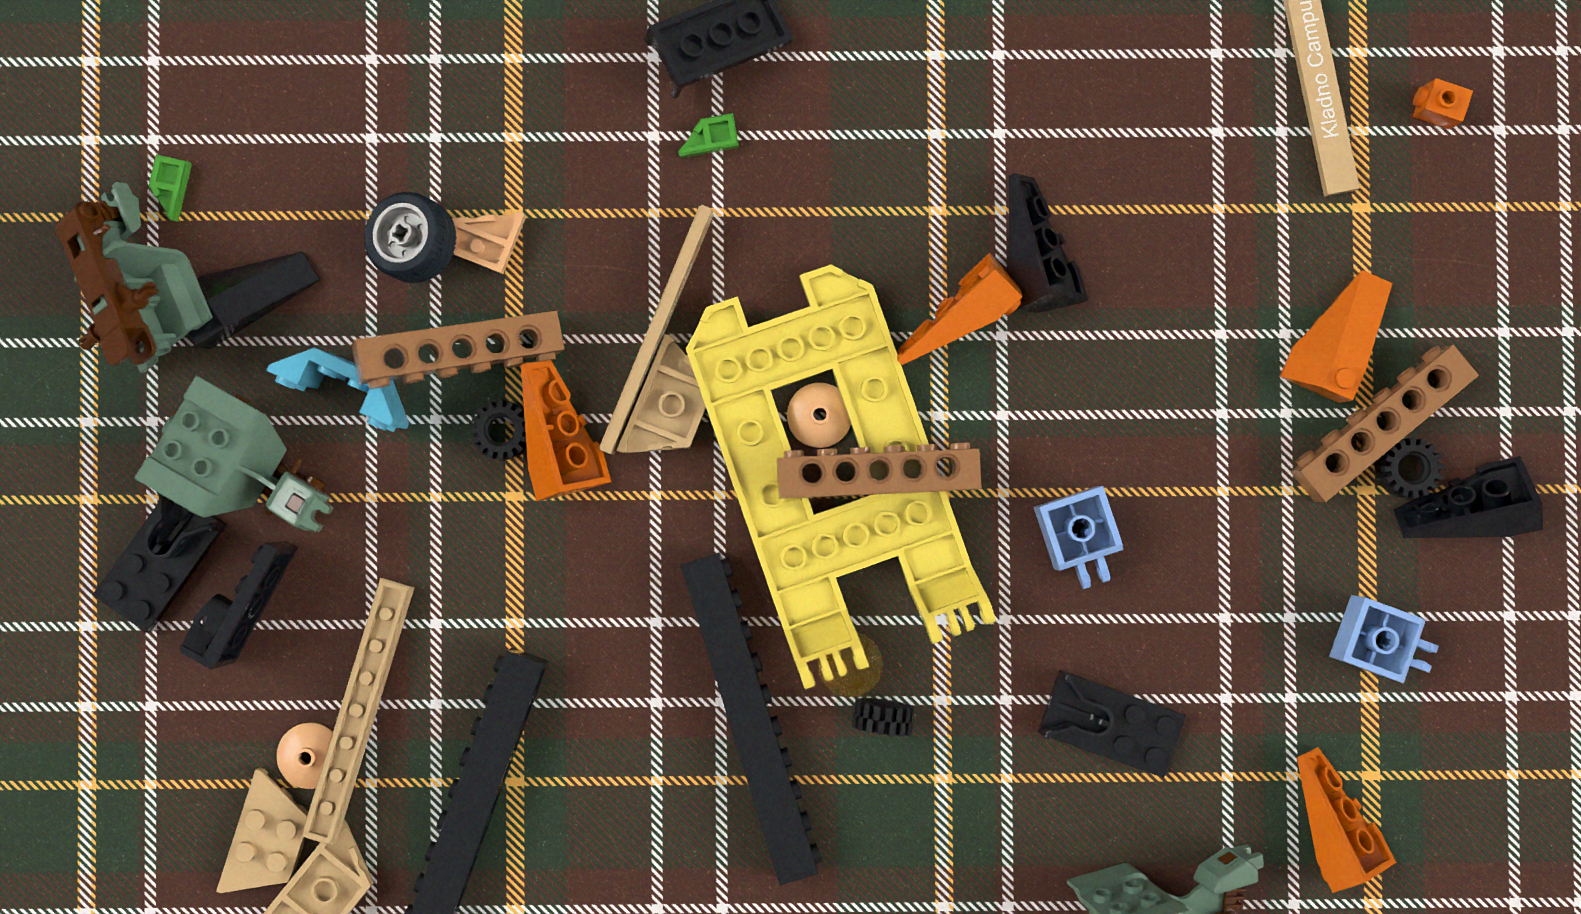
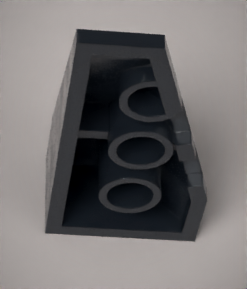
[1009,173,1088,313]
[188,252,321,349]
[1394,456,1543,538]

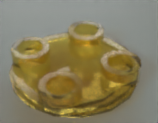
[817,632,883,697]

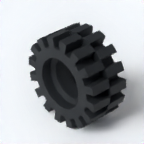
[470,400,527,460]
[1375,438,1444,498]
[852,698,915,736]

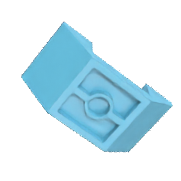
[267,348,409,432]

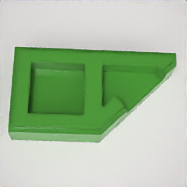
[678,113,739,158]
[148,154,192,222]

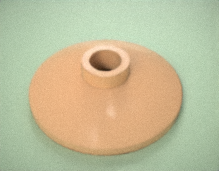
[787,383,851,448]
[277,722,333,789]

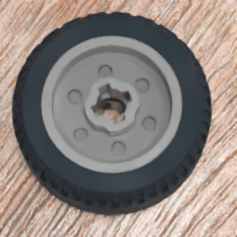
[364,192,457,283]

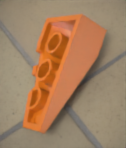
[897,252,1023,365]
[1279,270,1393,403]
[521,360,611,501]
[1297,747,1397,893]

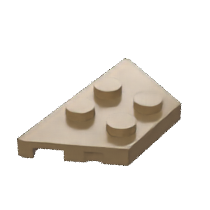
[617,334,706,453]
[216,767,308,893]
[263,819,374,914]

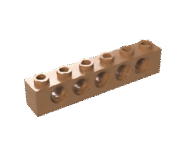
[352,311,565,389]
[1290,345,1479,502]
[777,443,982,499]

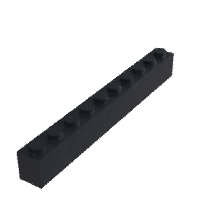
[680,552,822,886]
[404,648,549,914]

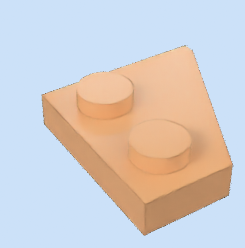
[452,212,526,274]

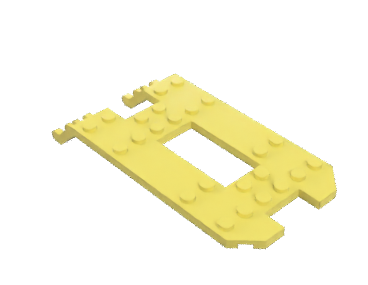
[686,265,996,690]

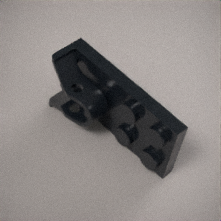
[644,0,794,99]
[92,492,227,633]
[179,541,298,670]
[1038,669,1186,778]

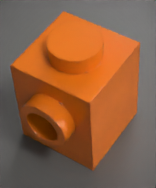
[1413,78,1473,130]

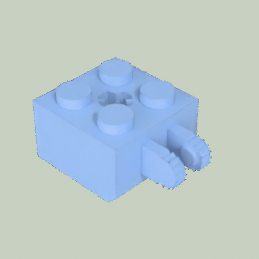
[1033,486,1123,589]
[1329,595,1439,683]

